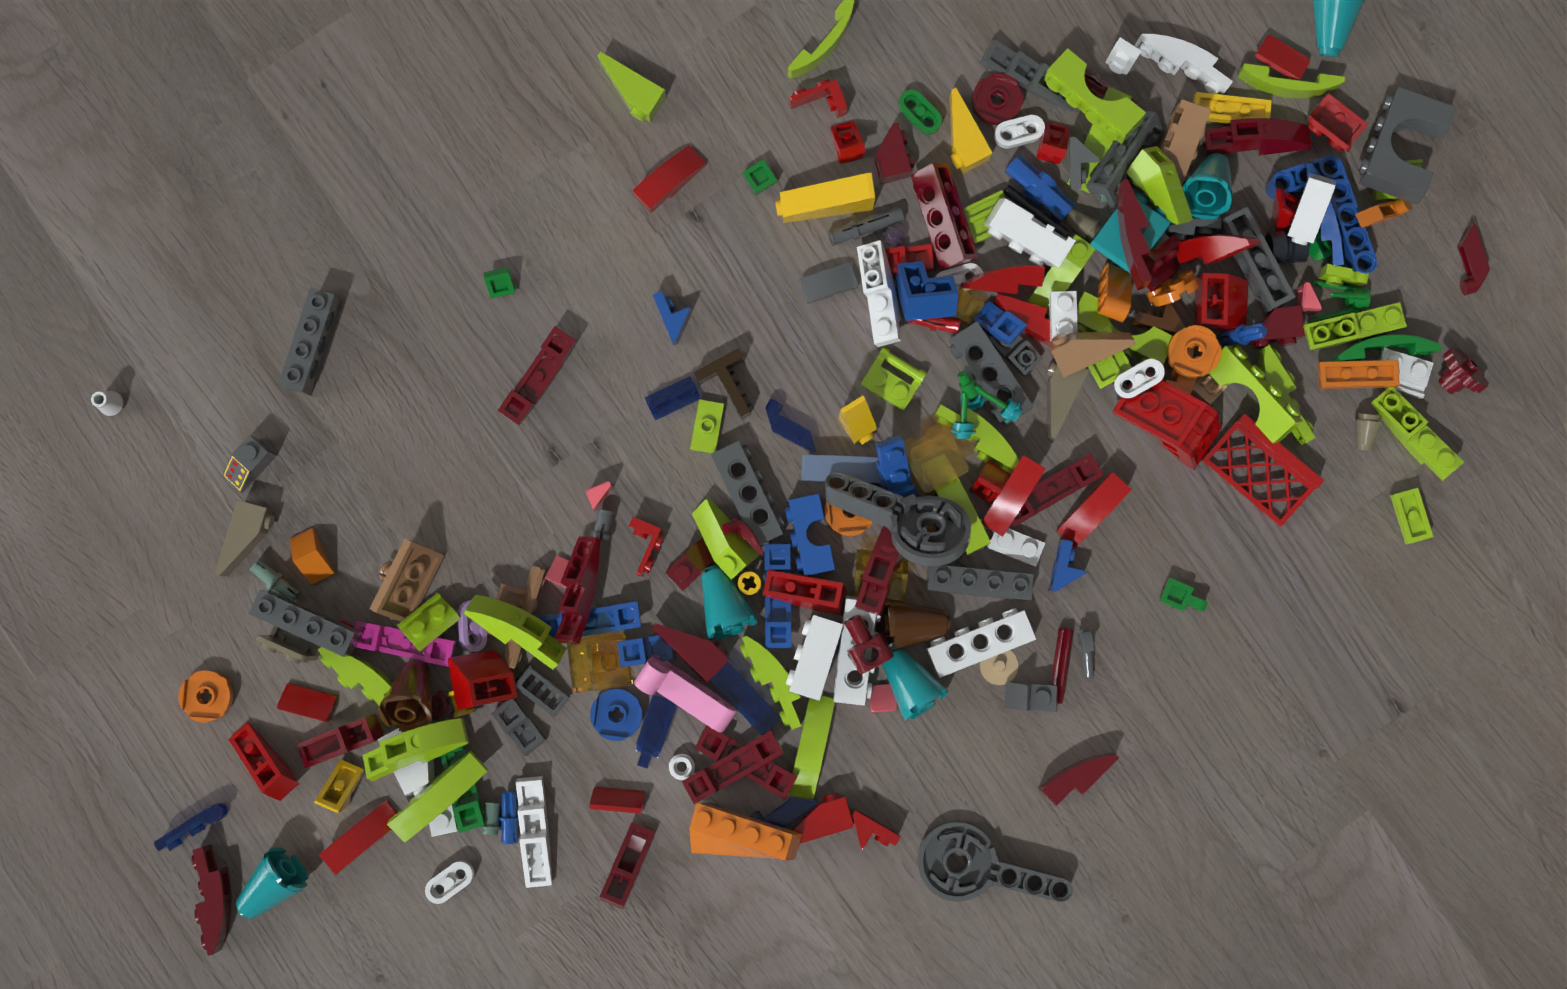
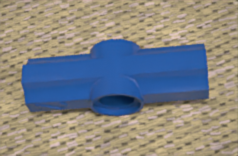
[1005,155,1076,223]

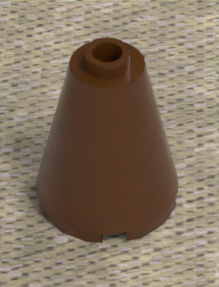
[877,599,951,650]
[378,660,433,732]

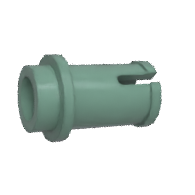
[480,802,501,835]

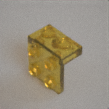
[904,424,969,493]

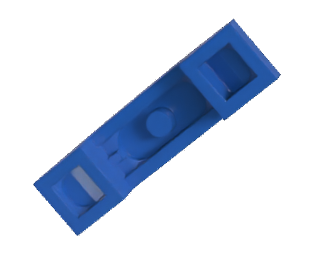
[764,544,792,648]
[537,601,642,640]

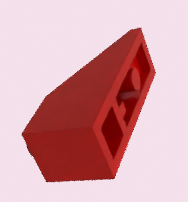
[762,570,847,616]
[228,722,300,801]
[791,792,854,844]

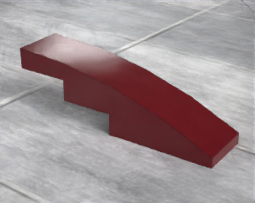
[1117,179,1152,291]
[554,536,600,645]

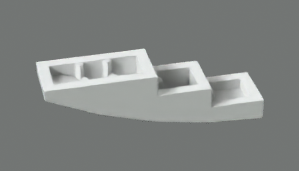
[516,776,552,888]

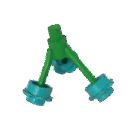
[951,371,1023,439]

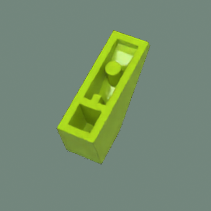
[597,51,667,122]
[1027,234,1096,316]
[692,497,760,580]

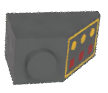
[222,435,277,493]

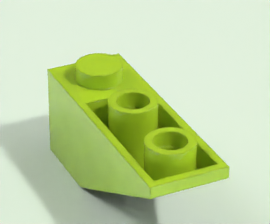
[1126,146,1193,225]

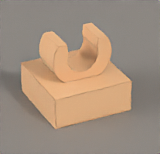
[1192,373,1227,405]

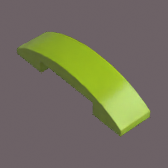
[788,0,854,79]
[1237,63,1345,98]
[921,454,991,555]
[788,695,835,800]

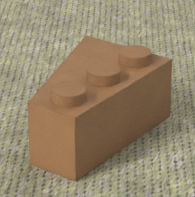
[1159,99,1211,186]

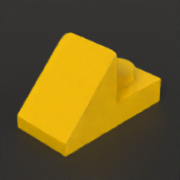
[314,759,364,814]

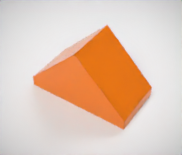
[289,528,336,585]

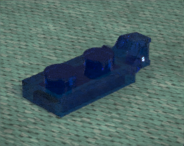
[636,695,677,769]

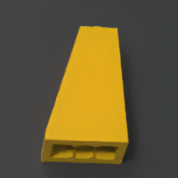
[775,172,875,223]

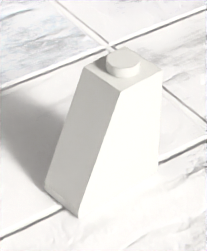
[1288,173,1336,245]
[378,720,435,796]

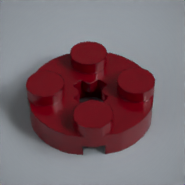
[972,73,1023,125]

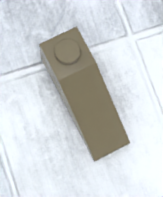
[1046,361,1090,441]
[214,500,275,577]

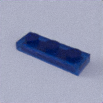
[710,661,781,736]

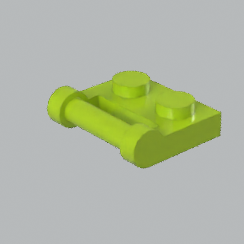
[860,346,928,412]

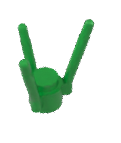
[1307,280,1371,324]

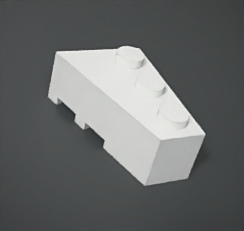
[983,198,1076,267]
[786,615,843,701]

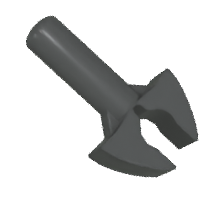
[1078,629,1095,678]

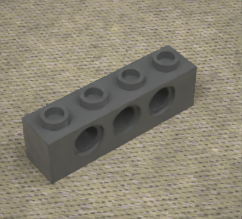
[1220,207,1295,314]
[278,287,343,396]
[949,322,1034,426]
[711,441,786,546]
[925,565,1034,601]
[249,590,363,657]

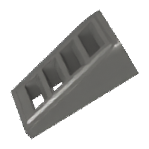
[515,664,570,717]

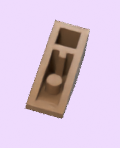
[1048,332,1136,378]

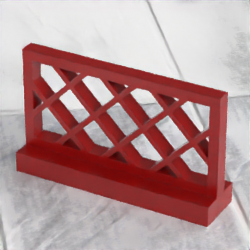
[1202,413,1324,527]

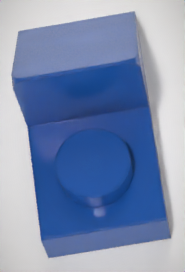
[652,291,692,346]
[1048,540,1087,592]

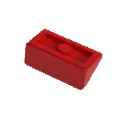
[1255,34,1311,81]
[276,683,338,722]
[589,787,645,814]

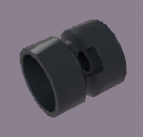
[1265,230,1310,264]

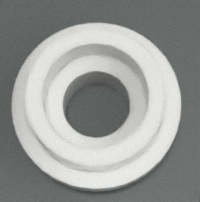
[669,754,695,780]

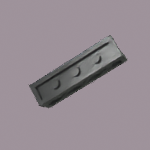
[1086,110,1165,209]

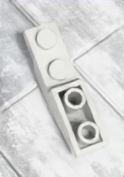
[1134,34,1233,95]
[857,240,902,347]

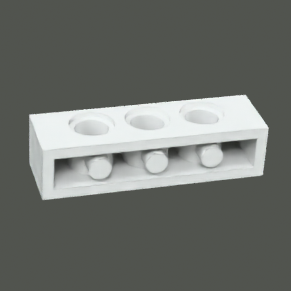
[833,596,881,706]
[926,608,1036,678]

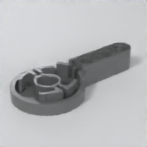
[825,472,971,566]
[917,821,1073,902]

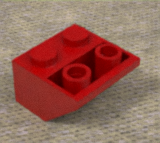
[1194,273,1248,331]
[447,650,518,710]

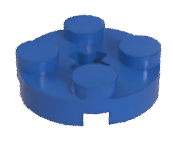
[590,688,643,741]

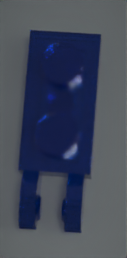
[154,803,228,852]

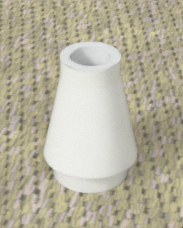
[91,391,123,416]

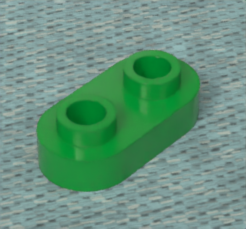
[899,90,942,135]

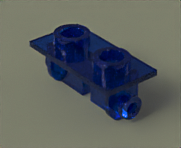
[645,376,701,421]

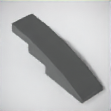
[980,39,1074,112]

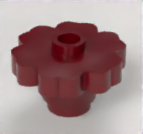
[1438,347,1489,394]

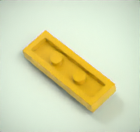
[1193,92,1272,124]

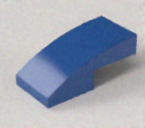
[972,301,1027,345]
[617,636,674,668]

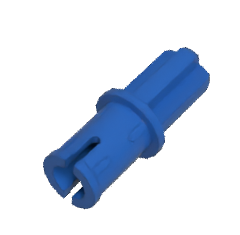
[1219,323,1268,347]
[499,791,519,844]

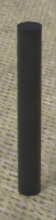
[1003,185,1069,237]

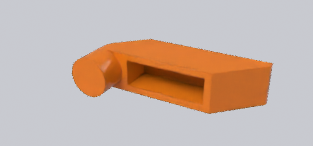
[1356,199,1412,228]

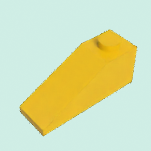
[949,88,993,174]
[838,396,877,445]

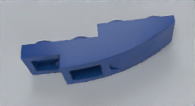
[876,435,920,513]

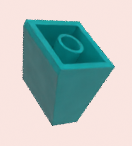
[1090,192,1172,273]

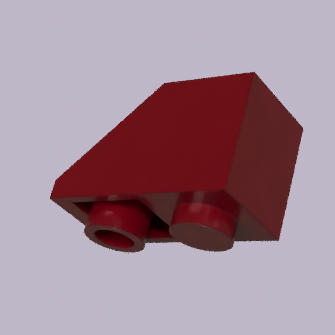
[874,123,914,185]
[1247,306,1305,348]

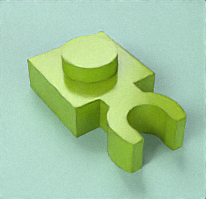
[1318,264,1369,287]

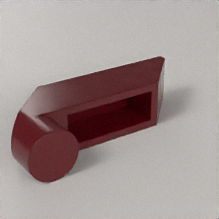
[1457,224,1490,296]

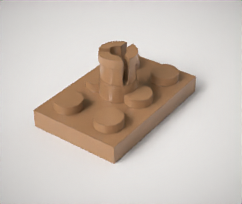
[370,538,444,621]

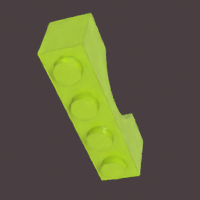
[1044,48,1146,144]
[1077,292,1173,369]
[1209,345,1303,443]

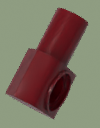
[844,614,894,674]

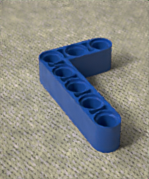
[1265,155,1377,274]

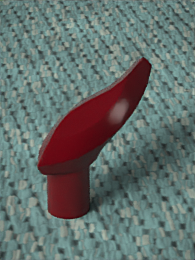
[722,518,764,556]

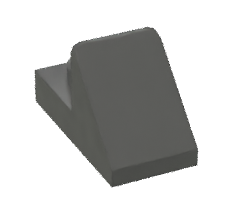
[1069,137,1102,189]
[1005,682,1058,712]

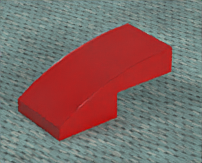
[885,244,936,275]

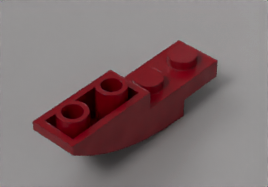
[1204,118,1311,156]
[855,526,907,616]
[191,844,232,956]

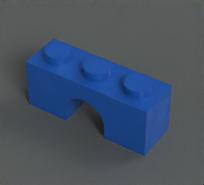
[785,494,835,577]

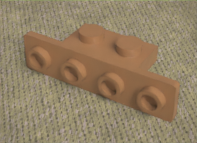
[486,566,545,669]

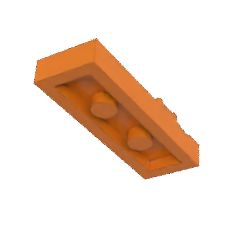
[1317,360,1400,389]

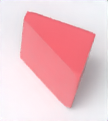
[1296,282,1322,314]
[586,481,614,511]
[545,555,569,588]
[870,684,897,712]

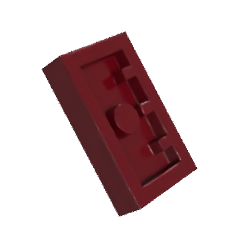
[1144,235,1181,291]

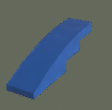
[1307,161,1344,266]

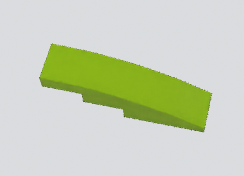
[1067,86,1132,193]
[387,751,488,843]

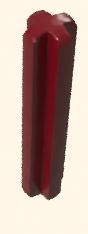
[1050,627,1073,704]

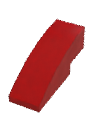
[632,146,707,213]
[1176,234,1261,264]
[960,265,1045,294]
[994,293,1050,345]
[981,455,1046,537]
[1056,472,1132,548]
[319,800,397,875]

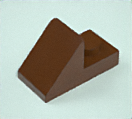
[1130,303,1185,336]

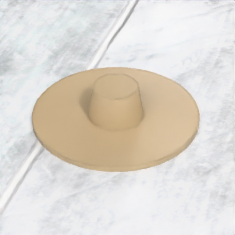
[980,650,1018,685]

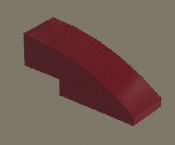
[297,714,384,769]
[1038,753,1119,806]
[599,822,655,910]

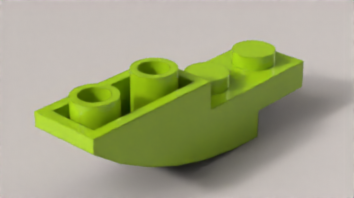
[1303,302,1407,350]
[1257,345,1316,446]
[1371,387,1464,481]
[934,405,1019,476]
[463,595,567,670]
[739,636,801,730]
[318,647,393,710]
[362,718,469,781]

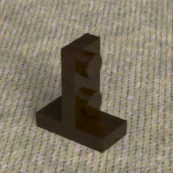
[694,348,752,419]

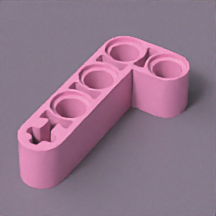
[634,655,737,733]

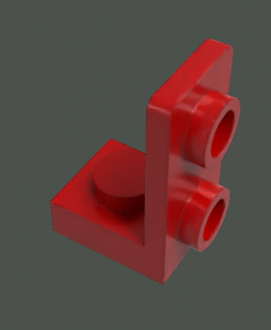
[789,79,848,118]
[629,517,665,577]

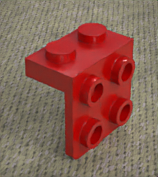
[1307,93,1368,152]

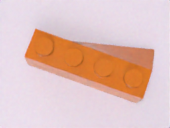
[689,803,802,861]

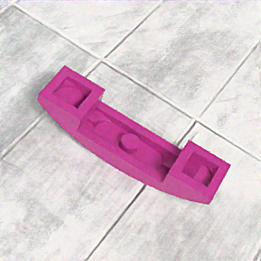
[354,621,456,667]

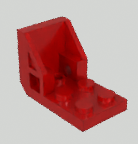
[1112,371,1222,471]

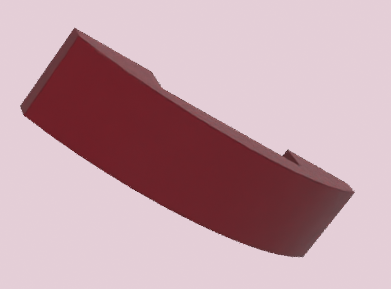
[498,326,576,425]
[1012,453,1104,527]
[695,725,798,800]
[681,730,784,804]

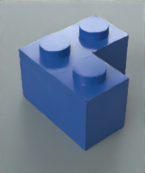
[896,261,959,321]

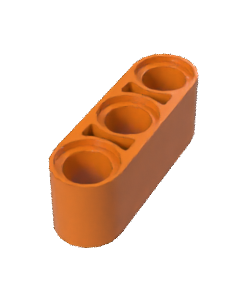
[1097,263,1132,322]

